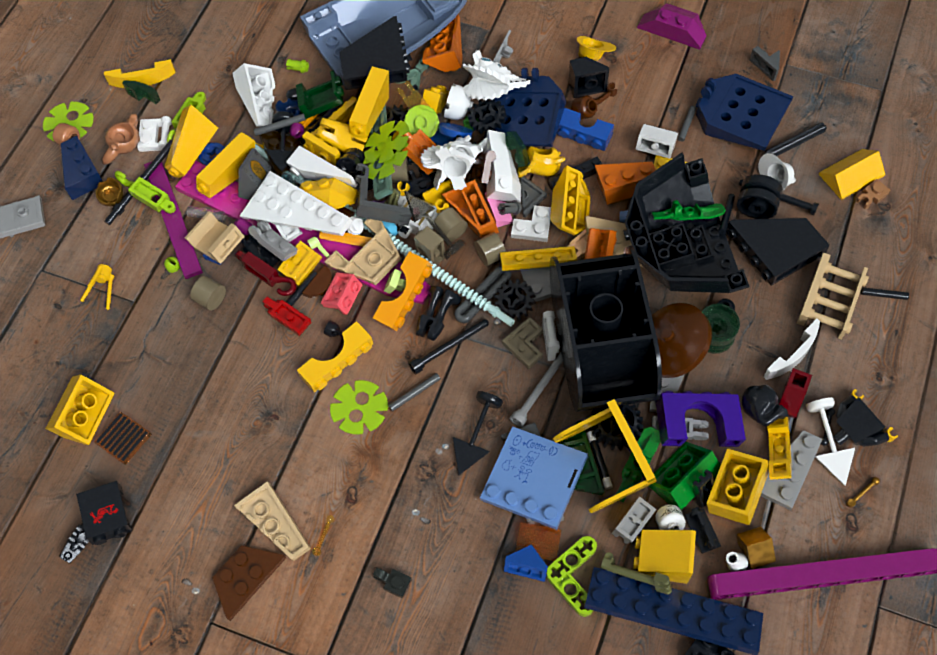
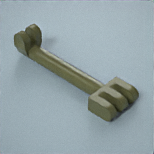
[601,552,672,594]

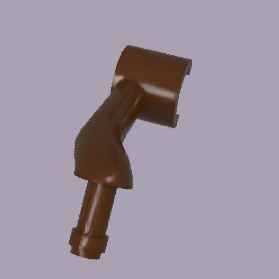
[595,83,617,105]

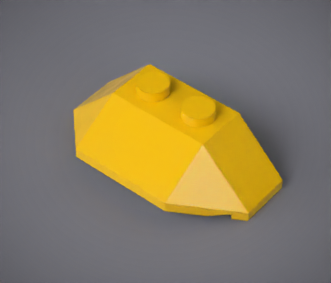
[550,166,591,235]
[299,178,358,209]

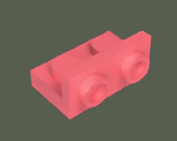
[321,272,362,315]

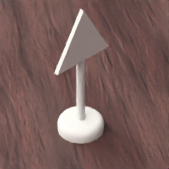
[806,397,855,486]

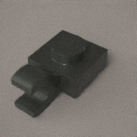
[373,567,412,598]

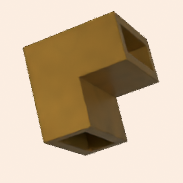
[736,527,776,569]

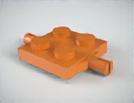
[402,129,437,175]

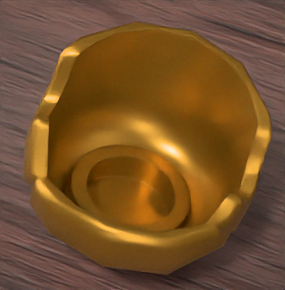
[95,177,123,206]

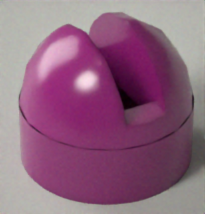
[290,123,304,139]

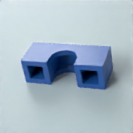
[556,108,614,151]

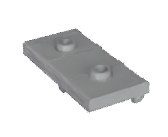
[0,195,46,239]

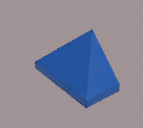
[504,544,548,582]

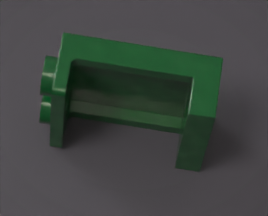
[296,70,345,119]

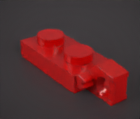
[262,296,312,336]

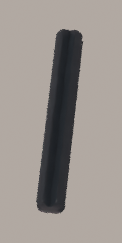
[764,122,827,156]

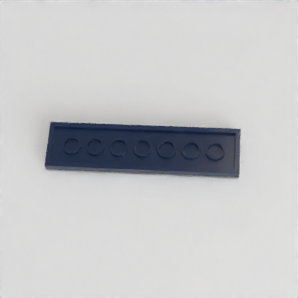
[584,567,763,655]

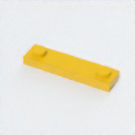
[500,246,577,271]

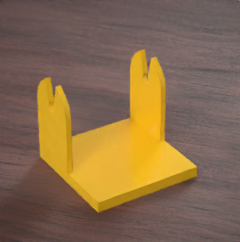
[553,399,657,513]

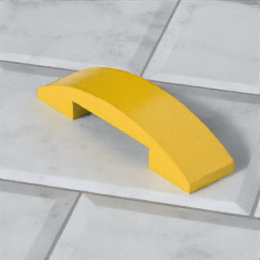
[104,59,176,88]
[767,417,792,480]

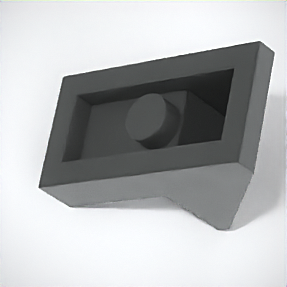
[750,46,780,81]

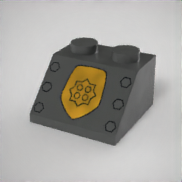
[238,148,272,200]

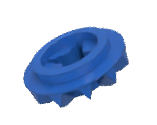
[199,143,225,166]

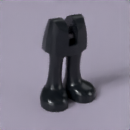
[416,286,462,341]

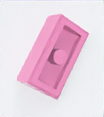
[485,192,513,228]

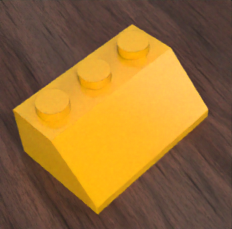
[45,375,115,445]

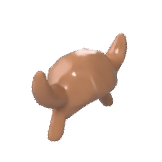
[102,114,140,165]

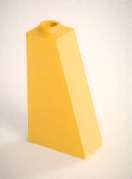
[349,66,389,138]
[164,105,218,178]
[196,132,255,198]

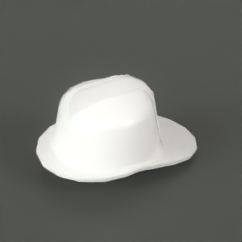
[758,153,796,191]

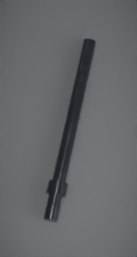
[104,140,172,226]

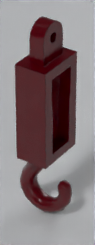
[234,250,296,296]

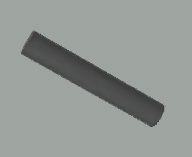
[678,106,697,142]

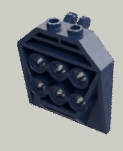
[484,68,566,147]
[695,74,793,151]

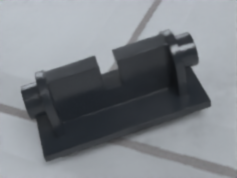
[684,507,721,554]

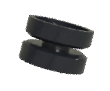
[737,175,783,219]

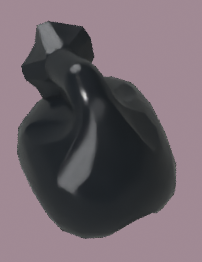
[741,385,788,426]

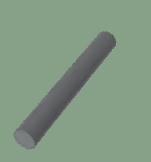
[254,113,306,136]
[388,373,441,412]

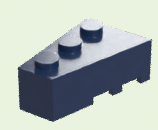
[61,136,103,200]

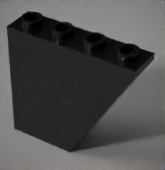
[339,16,410,90]
[726,218,830,286]

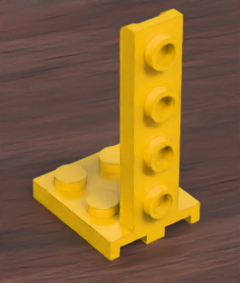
[302,96,357,166]

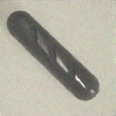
[454,266,511,323]

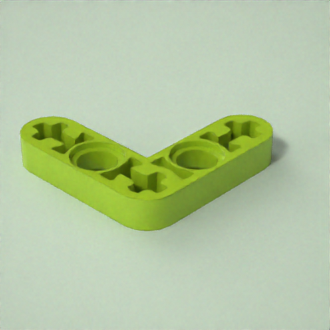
[546,536,597,617]

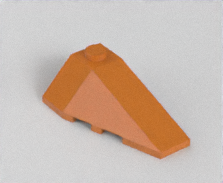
[422,14,462,72]

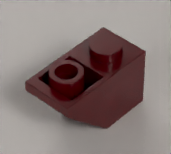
[779,368,812,419]

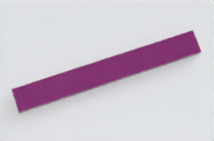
[144,162,203,279]

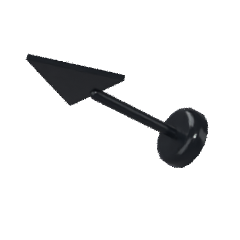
[264,111,294,172]
[453,391,503,475]

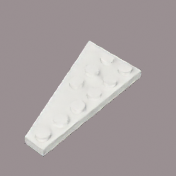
[240,171,353,236]

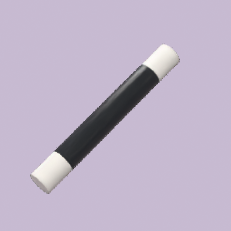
[587,431,613,490]

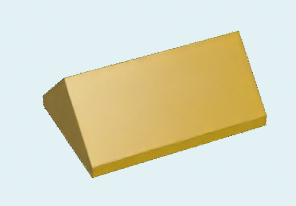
[819,149,885,200]

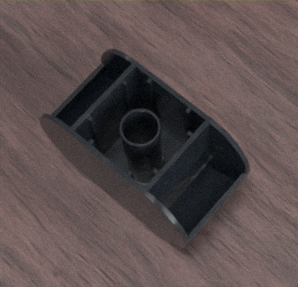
[549,246,662,412]

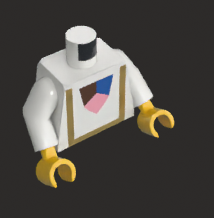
[397,181,449,239]

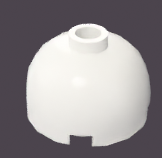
[444,83,474,120]

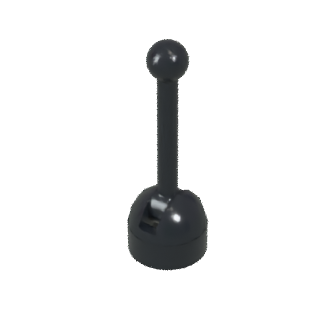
[324,320,343,337]

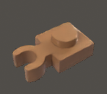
[856,179,891,209]

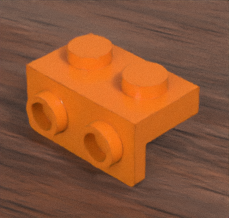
[584,228,617,260]

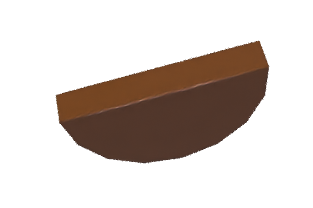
[302,265,332,298]

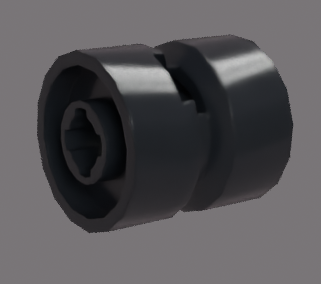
[336,148,365,178]

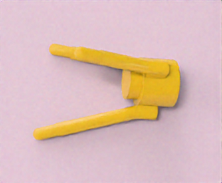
[80,264,115,310]

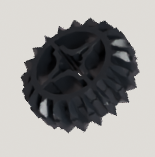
[589,404,644,451]

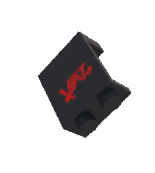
[76,481,133,545]

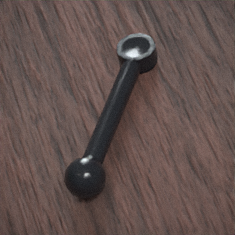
[821,408,835,446]

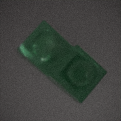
[506,131,530,167]

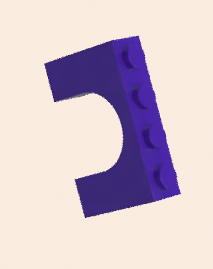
[655,391,746,447]

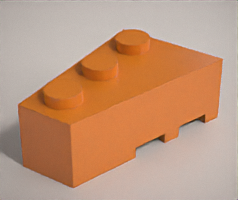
[595,162,656,205]
[442,179,499,238]

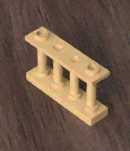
[797,253,869,340]

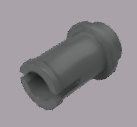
[498,200,522,215]

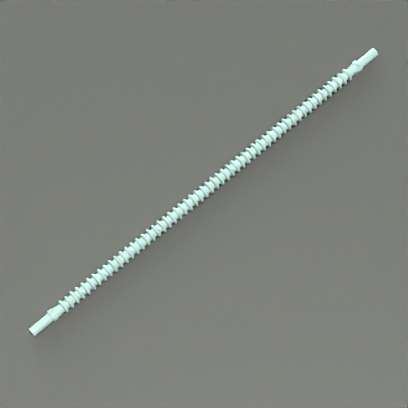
[255,144,515,327]

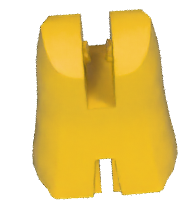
[315,118,369,153]

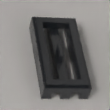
[693,469,714,508]

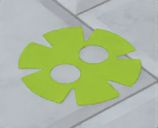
[43,101,93,141]
[364,120,410,163]
[363,135,408,180]
[330,380,388,434]

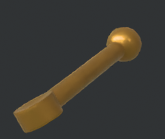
[847,477,880,508]

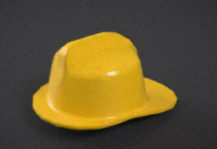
[577,36,616,61]

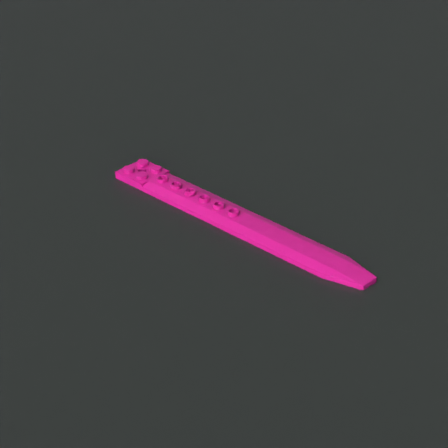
[175,161,430,304]

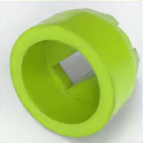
[164,256,180,273]

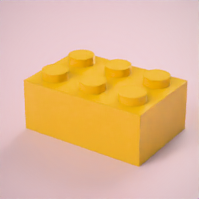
[707,449,769,526]

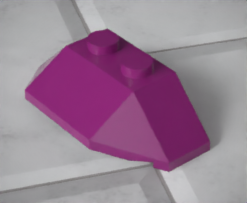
[637,3,707,50]

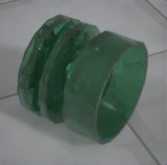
[702,304,740,354]

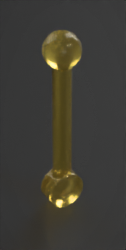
[312,515,334,556]

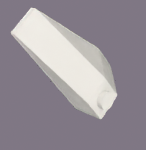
[232,63,275,127]
[486,130,521,203]
[286,146,358,188]

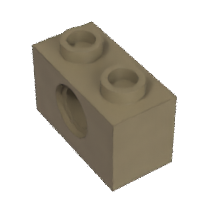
[414,226,446,265]

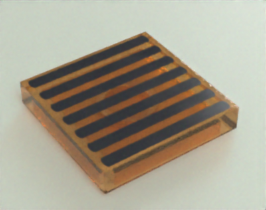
[94,412,152,465]

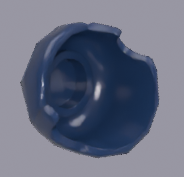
[275,98,302,116]

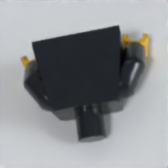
[833,389,898,447]

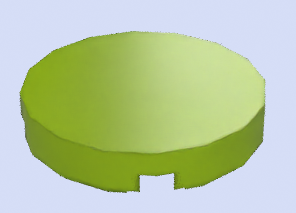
[404,105,439,138]

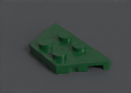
[557,420,604,495]

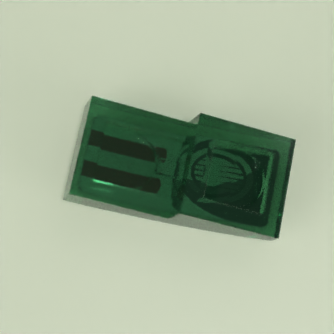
[122,80,160,104]

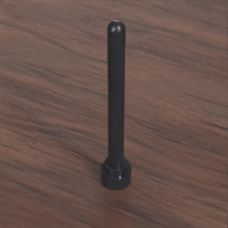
[408,319,489,375]

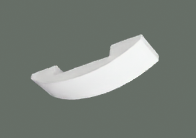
[764,318,820,380]

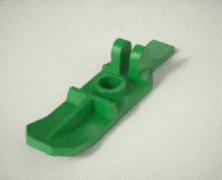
[651,200,726,221]
[616,427,661,502]

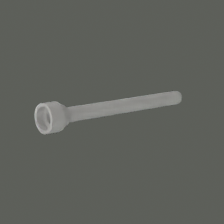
[509,352,563,427]

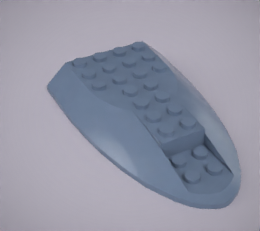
[300,0,467,86]

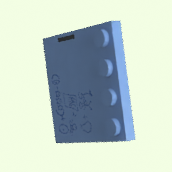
[480,426,588,530]

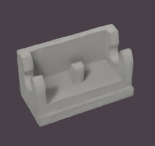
[611,496,656,544]

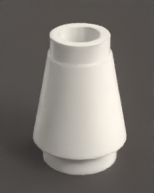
[726,552,748,572]

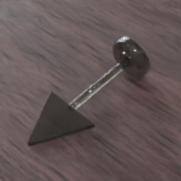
[404,191,466,260]

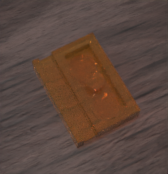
[515,522,561,561]

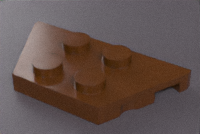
[212,545,286,621]

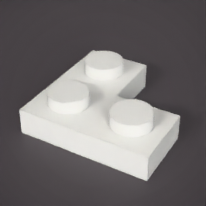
[511,205,551,242]

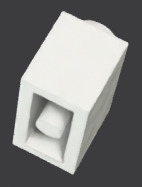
[636,124,678,159]

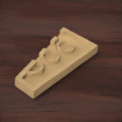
[234,481,311,561]

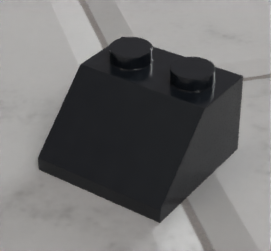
[568,57,609,98]

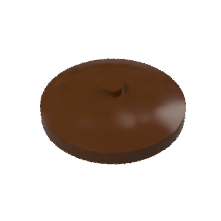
[652,303,712,378]

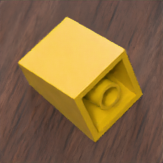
[633,530,696,584]

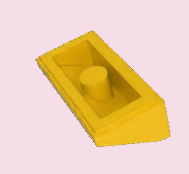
[422,179,454,207]

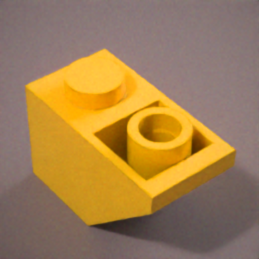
[421,85,450,114]

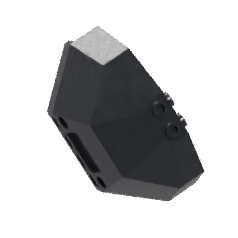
[623,152,749,293]

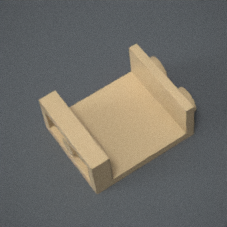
[185,211,245,264]

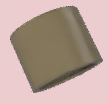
[391,156,409,183]
[433,207,468,242]
[474,232,506,266]
[190,276,226,311]

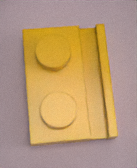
[278,240,322,286]

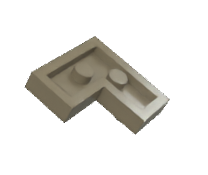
[502,317,543,369]

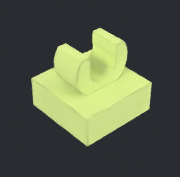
[384,269,406,294]

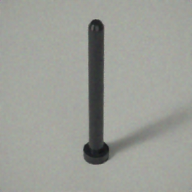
[739,179,819,216]

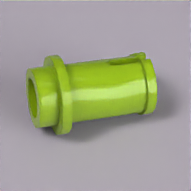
[286,59,309,73]

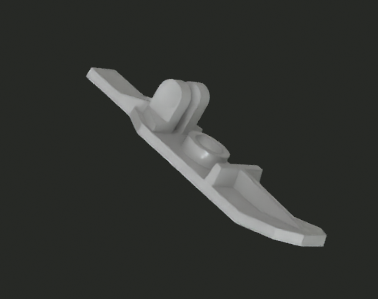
[493,30,513,63]

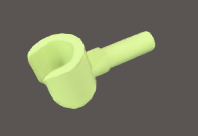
[307,237,330,258]

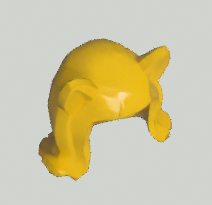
[517,146,565,177]

